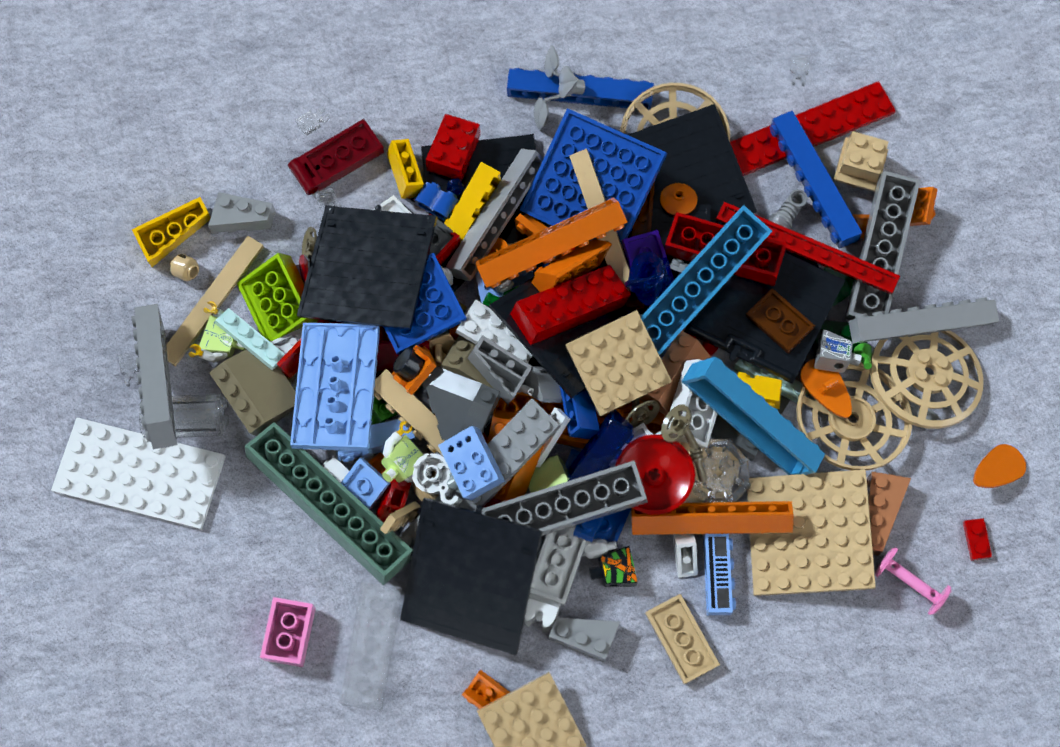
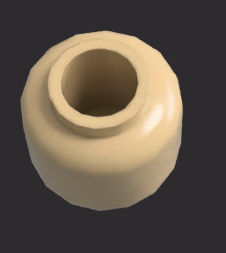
[170,254,199,281]

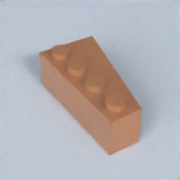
[867,472,911,556]

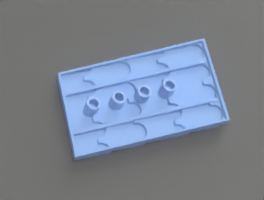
[290,323,380,451]

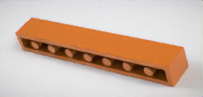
[631,501,794,535]

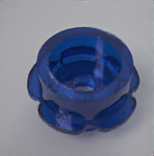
[446,179,465,195]

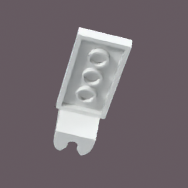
[524,525,587,633]

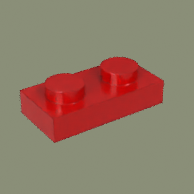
[963,518,992,561]

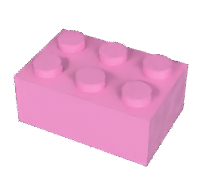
[260,597,316,667]

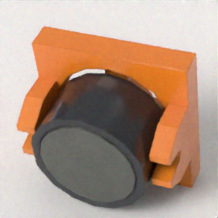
[392,345,437,395]

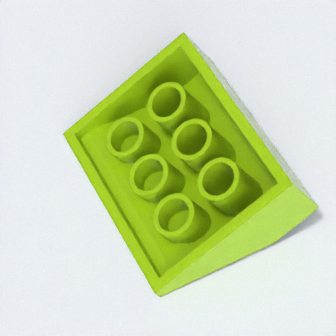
[237,253,319,342]

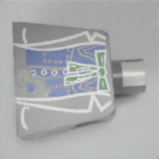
[814,330,862,373]

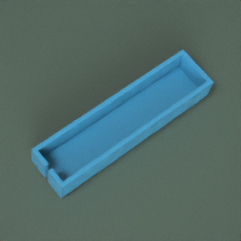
[682,357,825,475]

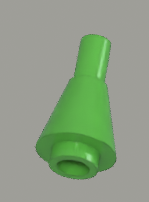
[853,343,873,369]

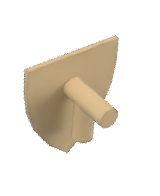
[427,333,456,366]

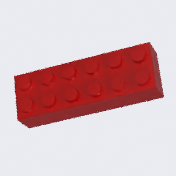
[665,212,787,286]
[510,265,631,345]

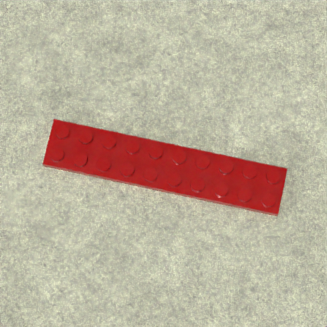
[730,81,896,176]

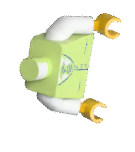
[188,301,246,362]
[381,421,433,483]

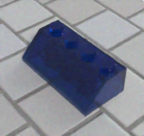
[567,409,634,482]

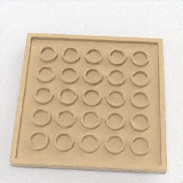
[746,469,876,596]

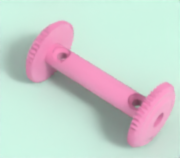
[875,548,951,615]

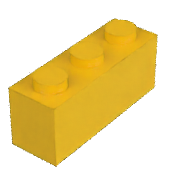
[387,139,424,199]

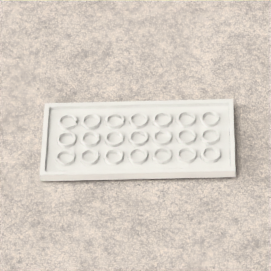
[51,418,226,530]

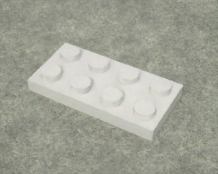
[455,300,532,363]

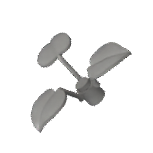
[534,46,585,131]

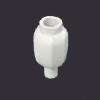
[582,539,617,559]

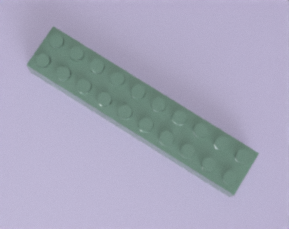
[245,422,413,586]

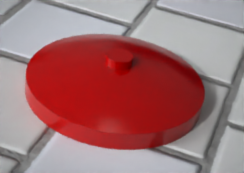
[615,434,695,515]

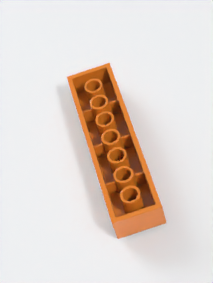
[475,197,628,288]

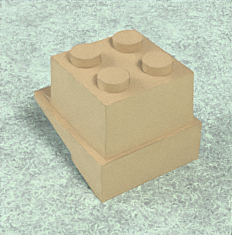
[834,131,889,192]

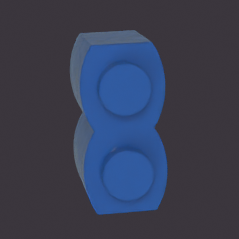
[415,182,459,221]

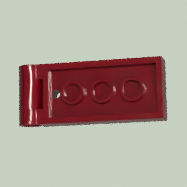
[288,119,385,195]

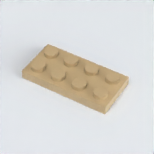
[645,594,720,685]

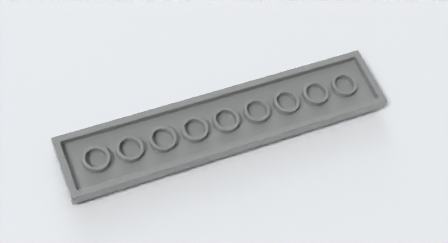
[399,398,561,559]

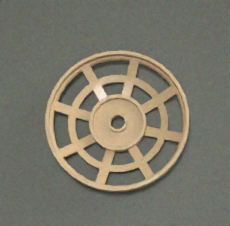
[620,83,730,141]
[870,330,983,429]
[796,362,912,471]

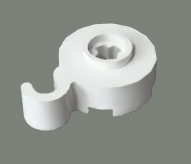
[412,454,462,506]

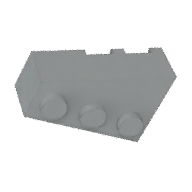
[208,192,276,234]
[468,335,532,405]
[549,618,620,662]

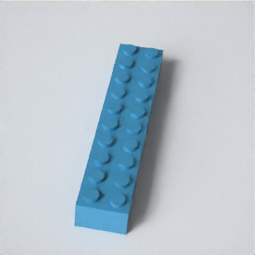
[641,205,772,355]

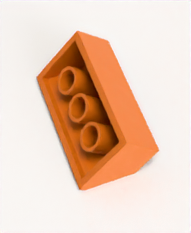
[531,239,612,292]

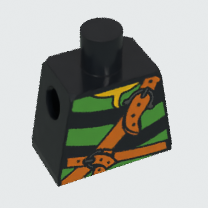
[589,546,638,587]

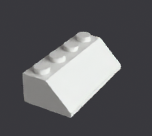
[669,359,718,448]

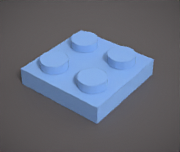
[341,457,391,510]

